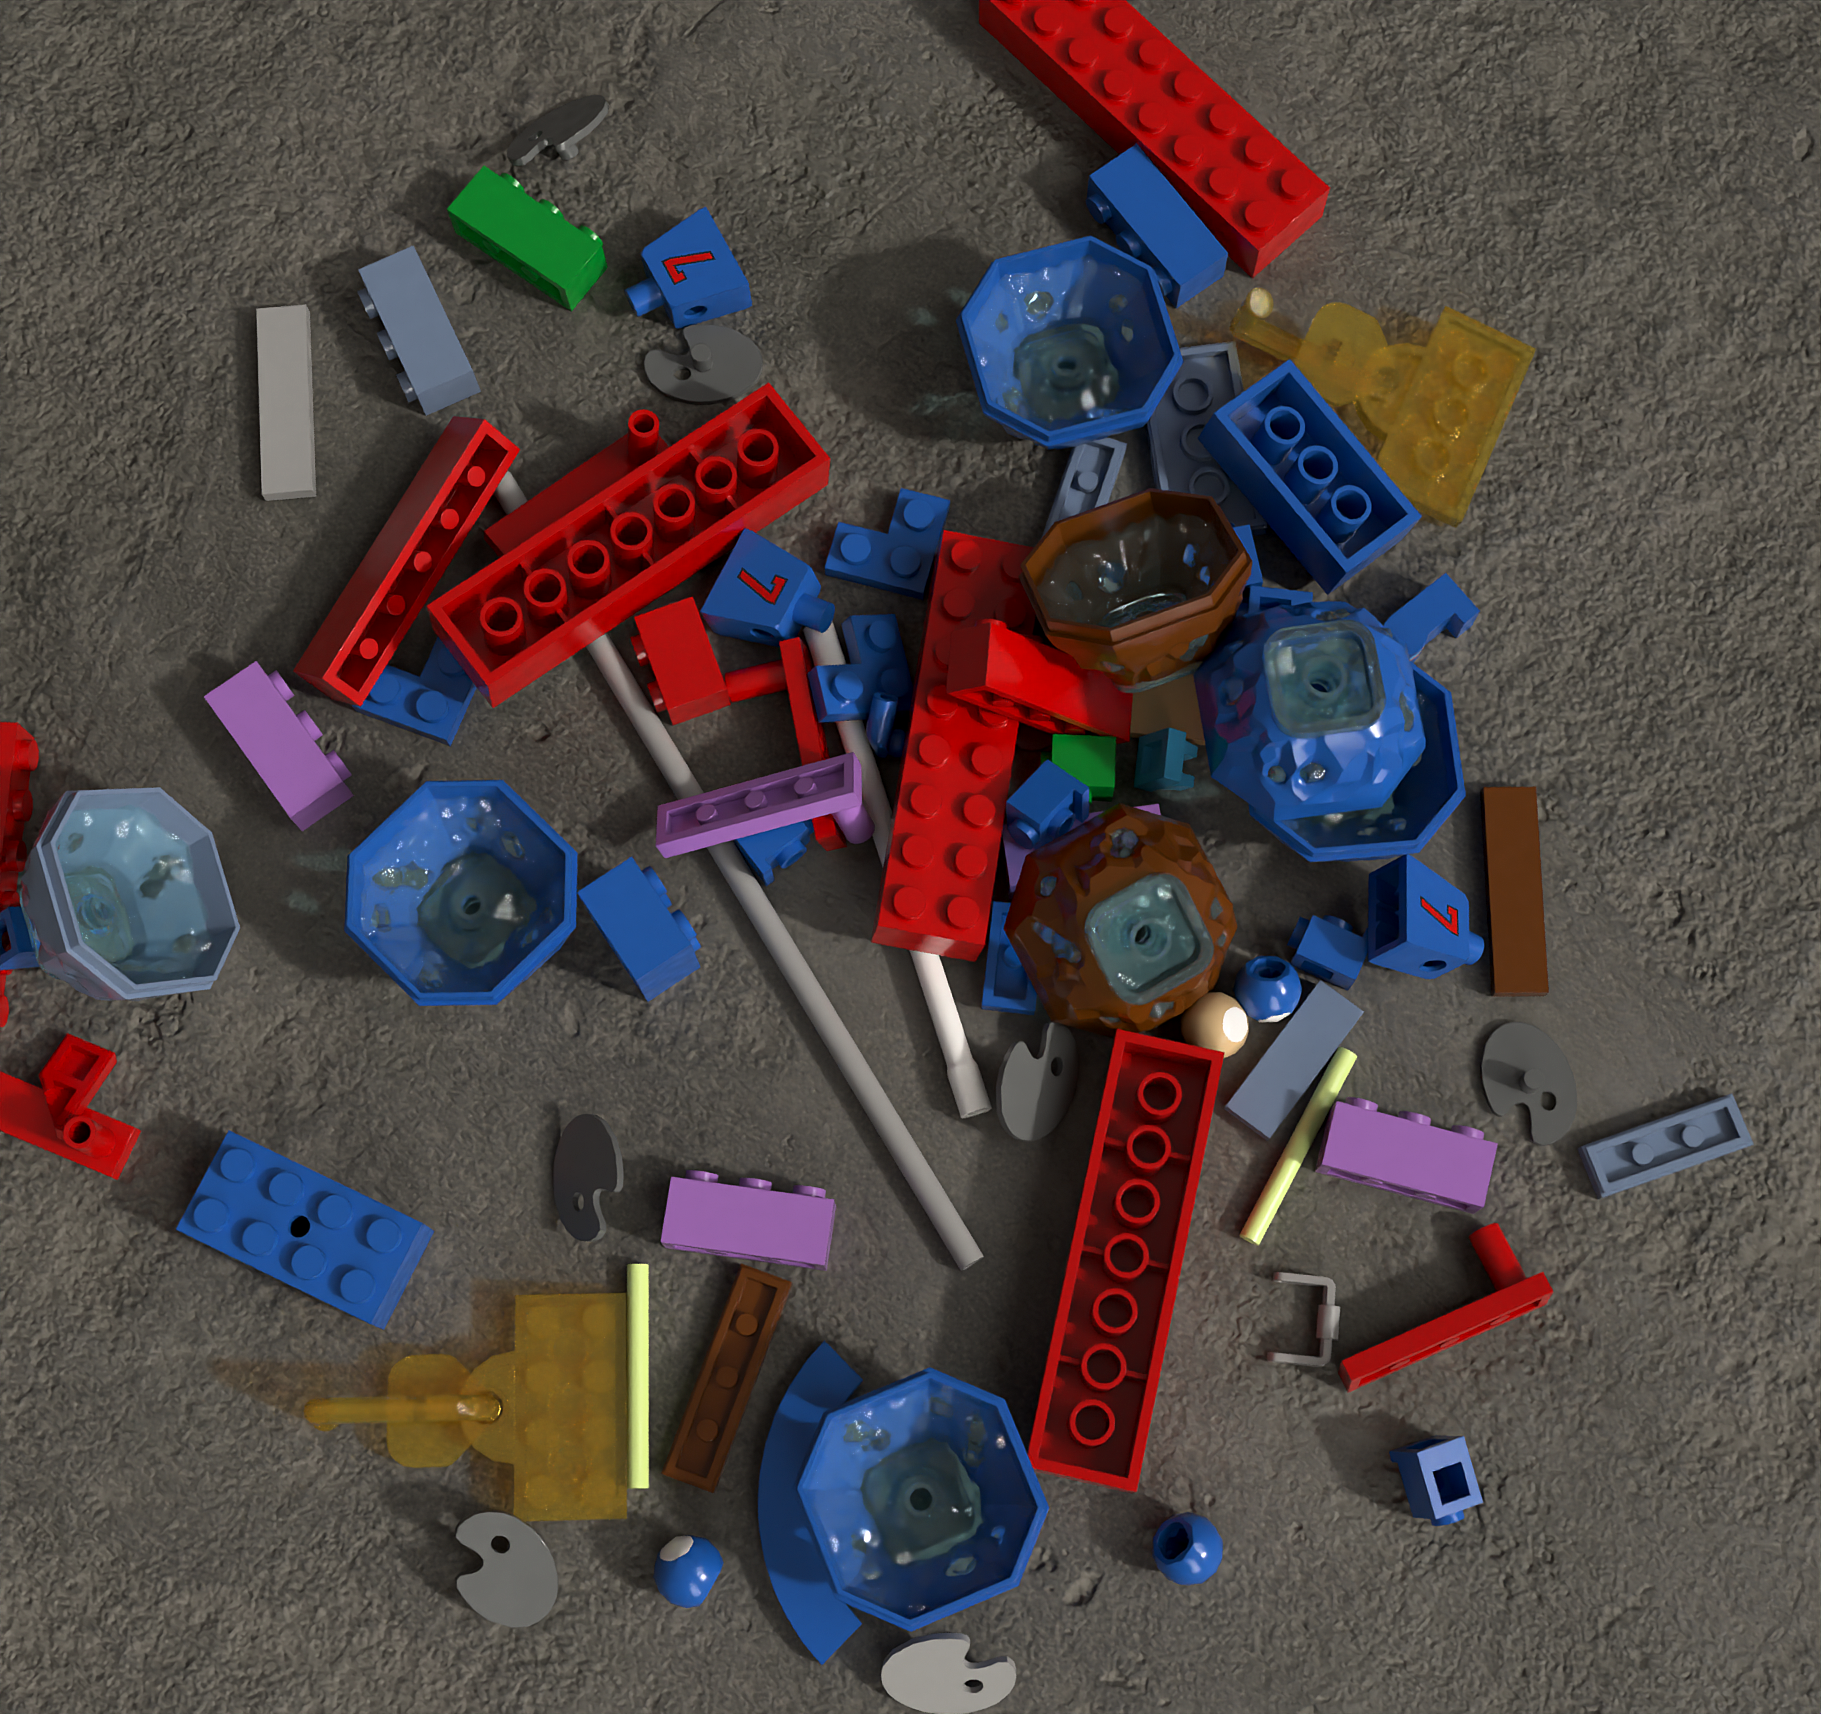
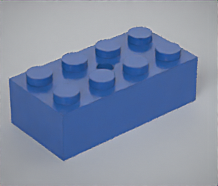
[1198,359,1422,595]
[176,1130,434,1330]

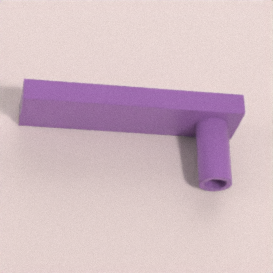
[656,752,875,858]

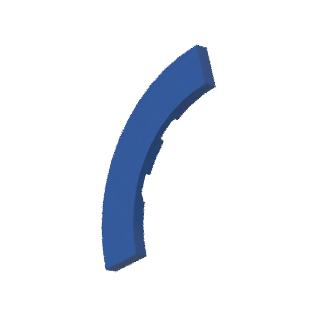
[758,1340,863,1665]

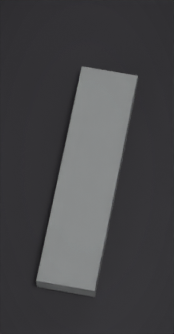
[256,304,316,501]

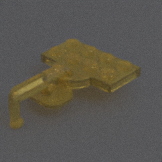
[1229,288,1536,528]
[303,1293,627,1522]

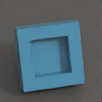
[1134,727,1198,792]

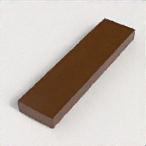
[1480,786,1549,997]
[661,1263,793,1494]

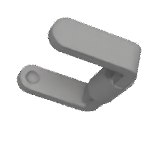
[1267,1272,1340,1367]

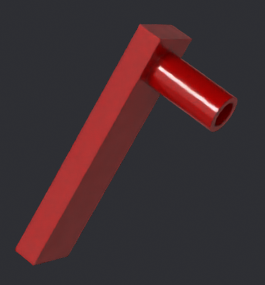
[484,409,669,557]
[725,637,847,851]
[0,1071,141,1180]
[1338,1223,1553,1393]

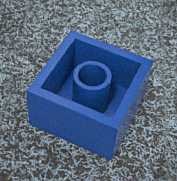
[577,857,702,1002]

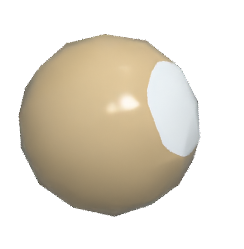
[1181,992,1249,1059]

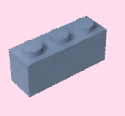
[357,245,481,416]

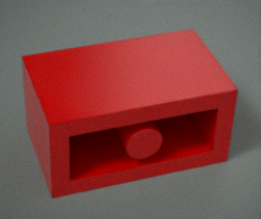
[630,596,731,725]

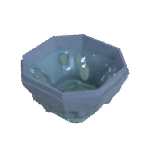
[20,787,240,1001]

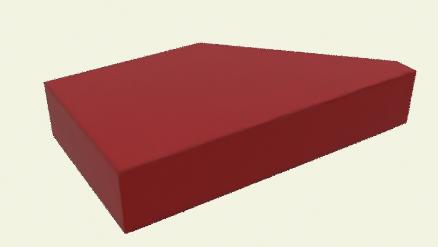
[39,1033,117,1140]

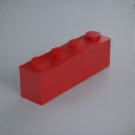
[946,619,1134,744]

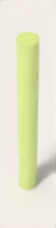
[1239,1047,1357,1246]
[626,1264,649,1489]

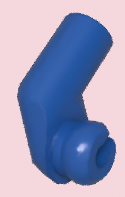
[866,692,906,759]

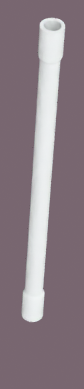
[803,621,992,1118]

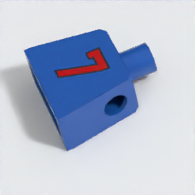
[624,207,752,328]
[700,528,835,647]
[1368,854,1484,979]

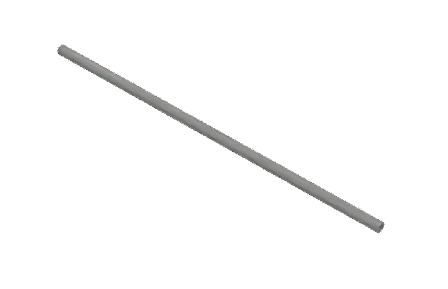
[494,471,984,1271]

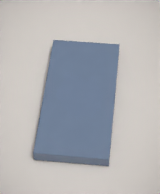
[1145,341,1268,536]

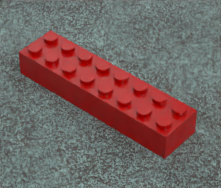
[979,0,1330,279]
[426,382,830,708]
[871,530,1036,962]
[1027,1029,1225,1494]

